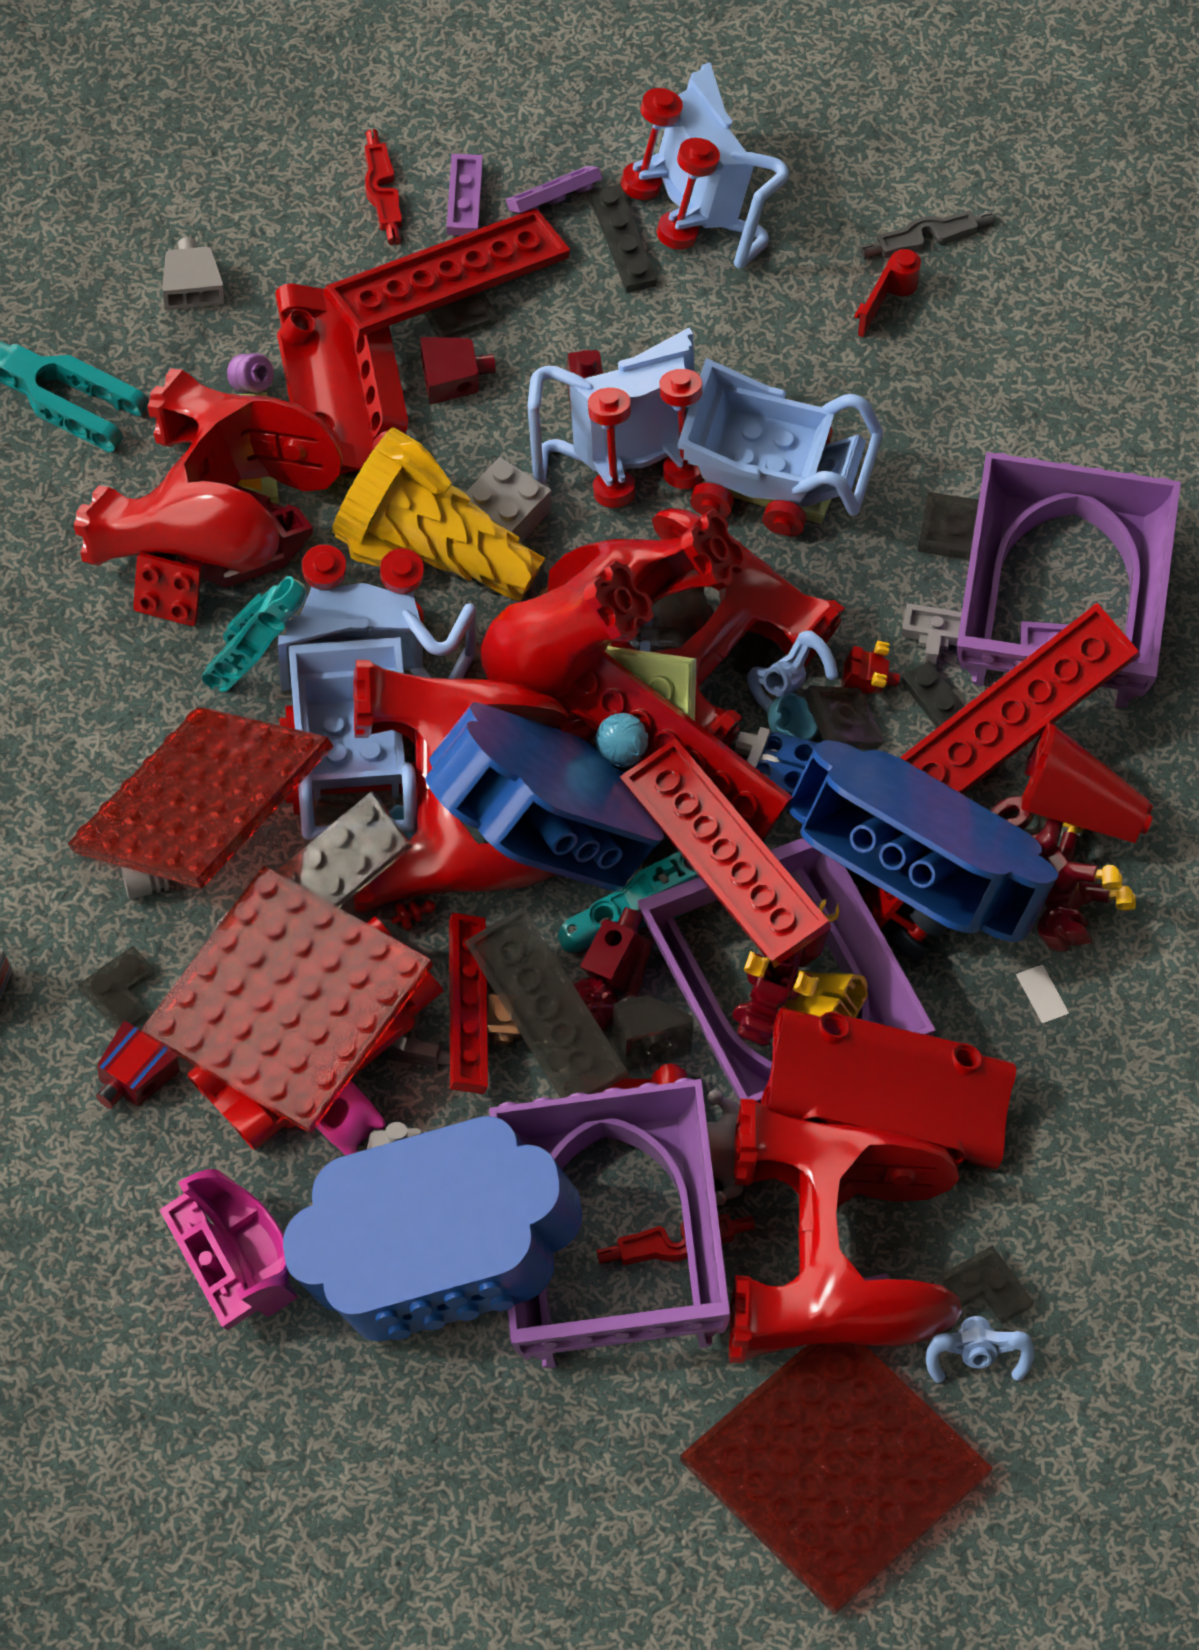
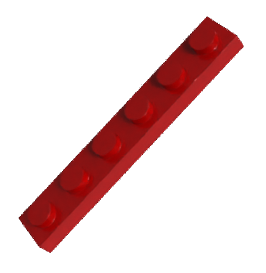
[449,913,488,1094]

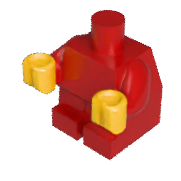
[841,641,900,694]

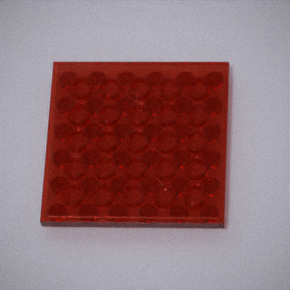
[68,707,334,889]
[141,865,433,1134]
[679,1342,992,1615]

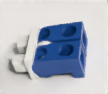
[735,727,818,795]

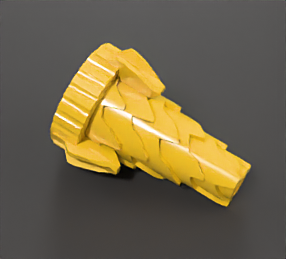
[332,427,545,601]

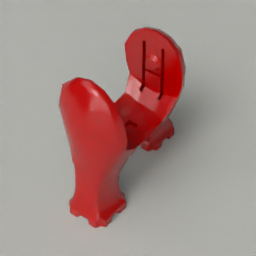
[73,368,343,573]
[610,508,845,747]
[481,510,748,700]
[353,660,569,913]
[728,1099,962,1364]

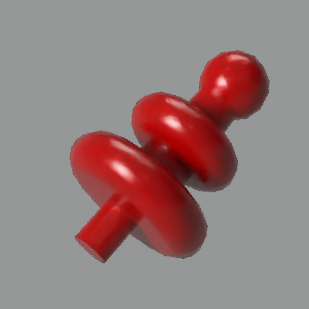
[390,900,435,931]

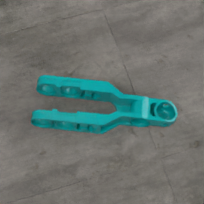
[0,340,149,452]
[201,576,307,692]
[557,852,699,953]

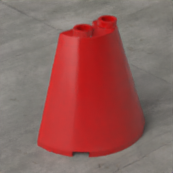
[1020,722,1153,843]

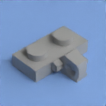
[901,603,962,666]

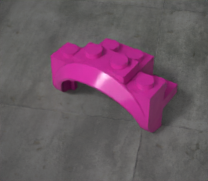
[160,1169,298,1330]

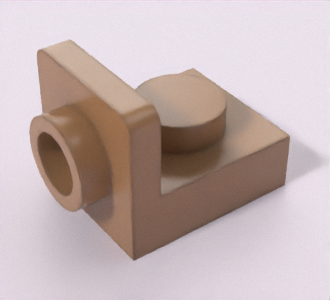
[487,994,524,1045]

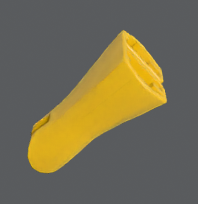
[783,969,868,1018]

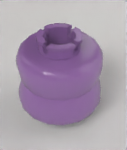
[227,353,274,393]

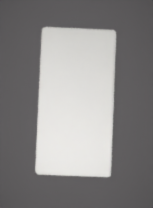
[1016,965,1069,1023]

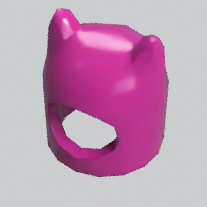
[306,1077,386,1156]

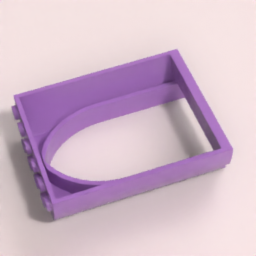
[957,452,1181,708]
[637,838,935,1103]
[489,1078,730,1368]

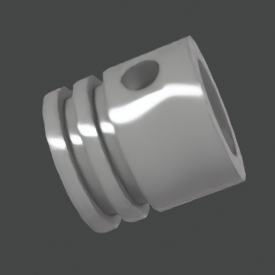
[119,851,169,899]

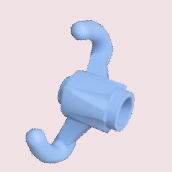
[747,631,838,712]
[925,1316,1034,1383]

